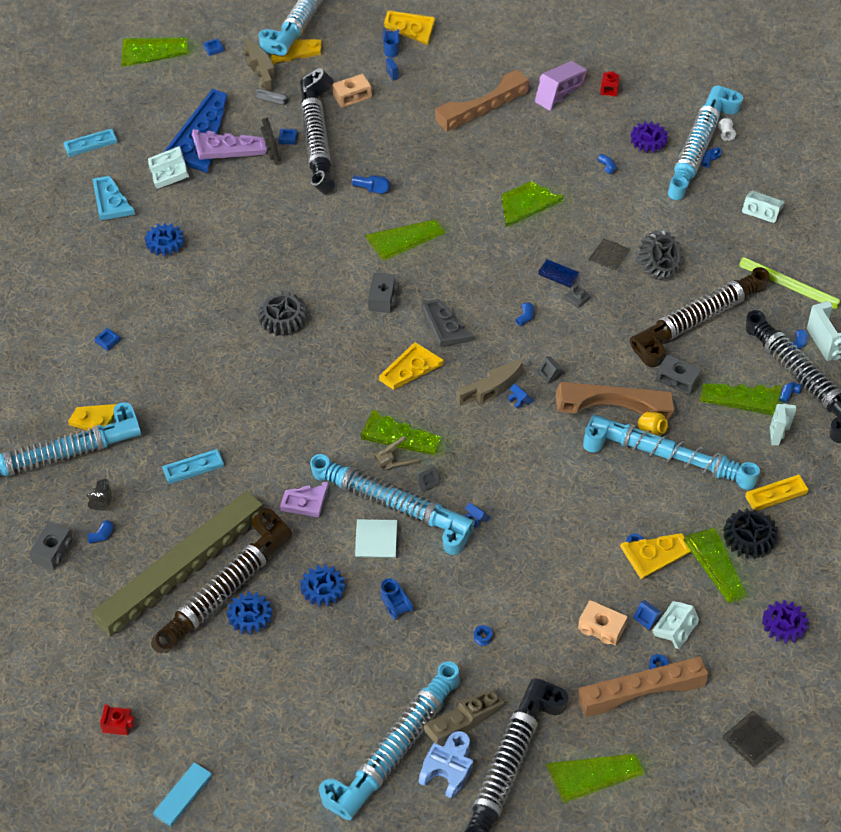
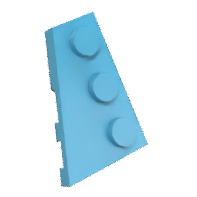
[92,176,135,221]

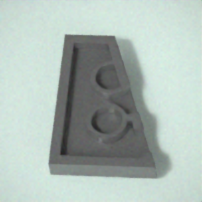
[421,299,475,347]

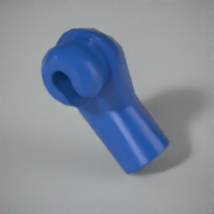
[701,147,722,168]
[515,302,534,326]
[787,329,808,350]
[778,382,802,403]
[87,520,113,544]

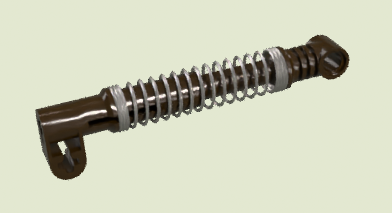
[630,267,770,367]
[151,508,292,654]

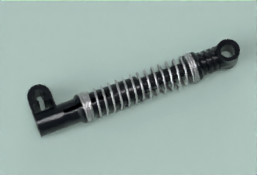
[300,68,335,195]
[745,310,841,443]
[464,678,569,832]

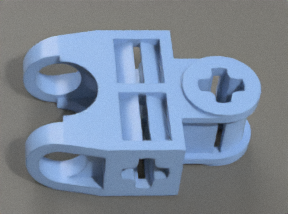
[419,731,473,799]

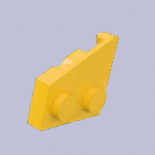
[68,404,117,431]

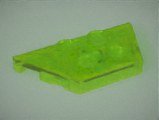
[501,181,563,227]

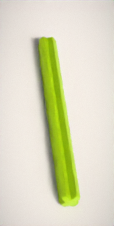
[739,257,841,309]

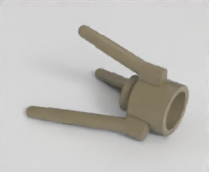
[374,436,420,470]

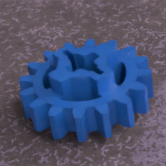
[145,222,184,257]
[300,564,345,607]
[227,591,272,635]

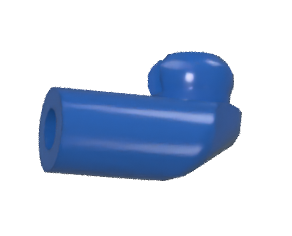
[598,154,616,174]

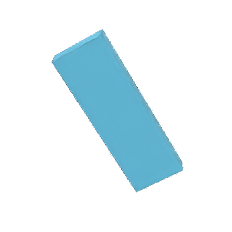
[63,129,118,157]
[162,449,224,484]
[153,763,212,827]

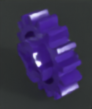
[631,121,668,153]
[762,600,809,644]

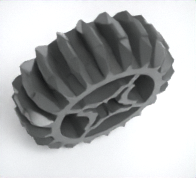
[637,230,683,279]
[258,292,308,336]

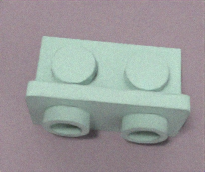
[742,190,785,223]
[770,404,796,446]
[652,601,699,649]

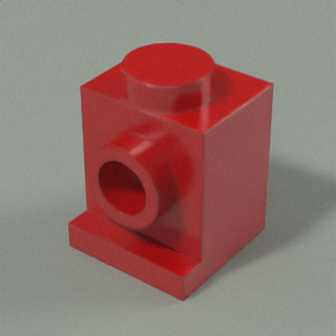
[600,71,620,97]
[100,704,135,736]

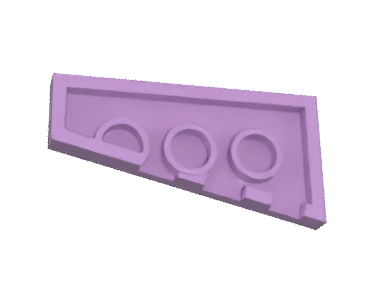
[192,129,267,159]

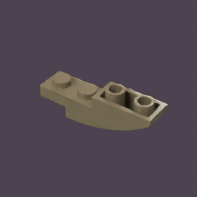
[243,38,275,91]
[456,359,523,406]
[423,688,504,744]

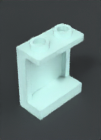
[807,301,841,361]

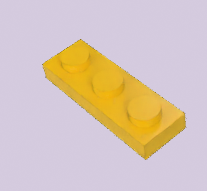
[745,474,808,511]

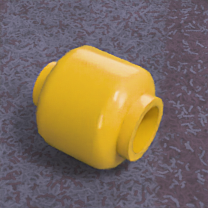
[638,411,668,436]

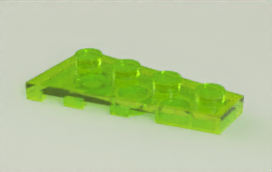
[361,409,441,455]

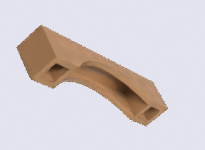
[435,69,529,132]
[556,382,674,421]
[578,656,708,718]

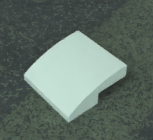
[148,146,189,189]
[355,519,397,558]

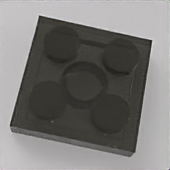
[260,118,282,165]
[722,710,785,768]

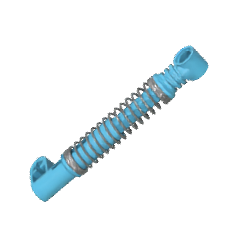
[258,0,323,56]
[668,86,743,200]
[0,402,141,477]
[310,454,475,555]
[319,662,460,821]

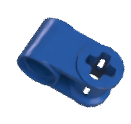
[383,29,400,58]
[381,578,413,620]

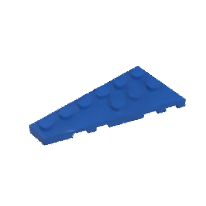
[164,89,227,173]

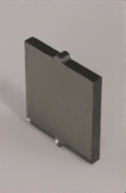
[589,238,630,271]

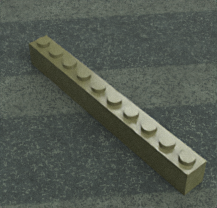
[92,491,263,637]

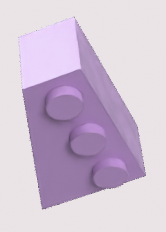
[535,61,587,110]

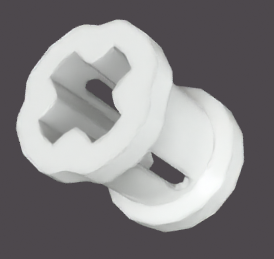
[718,118,736,141]

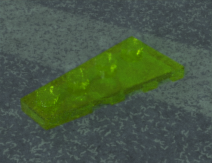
[121,37,189,67]
[365,219,444,261]
[700,384,781,415]
[683,527,746,604]
[546,753,644,804]

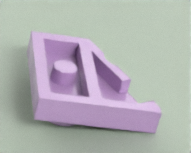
[280,482,328,518]

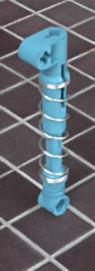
[583,414,760,490]

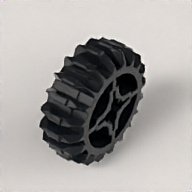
[723,508,778,560]

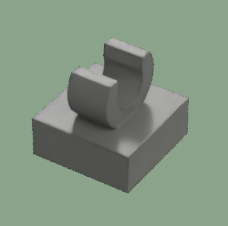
[565,284,591,308]
[537,356,563,383]
[415,464,440,491]

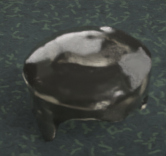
[86,478,112,511]

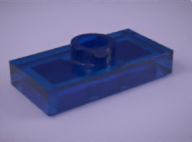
[538,259,579,288]

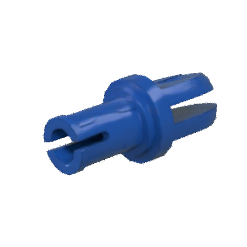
[352,175,390,194]

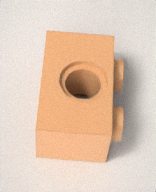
[332,74,371,108]
[578,600,628,646]

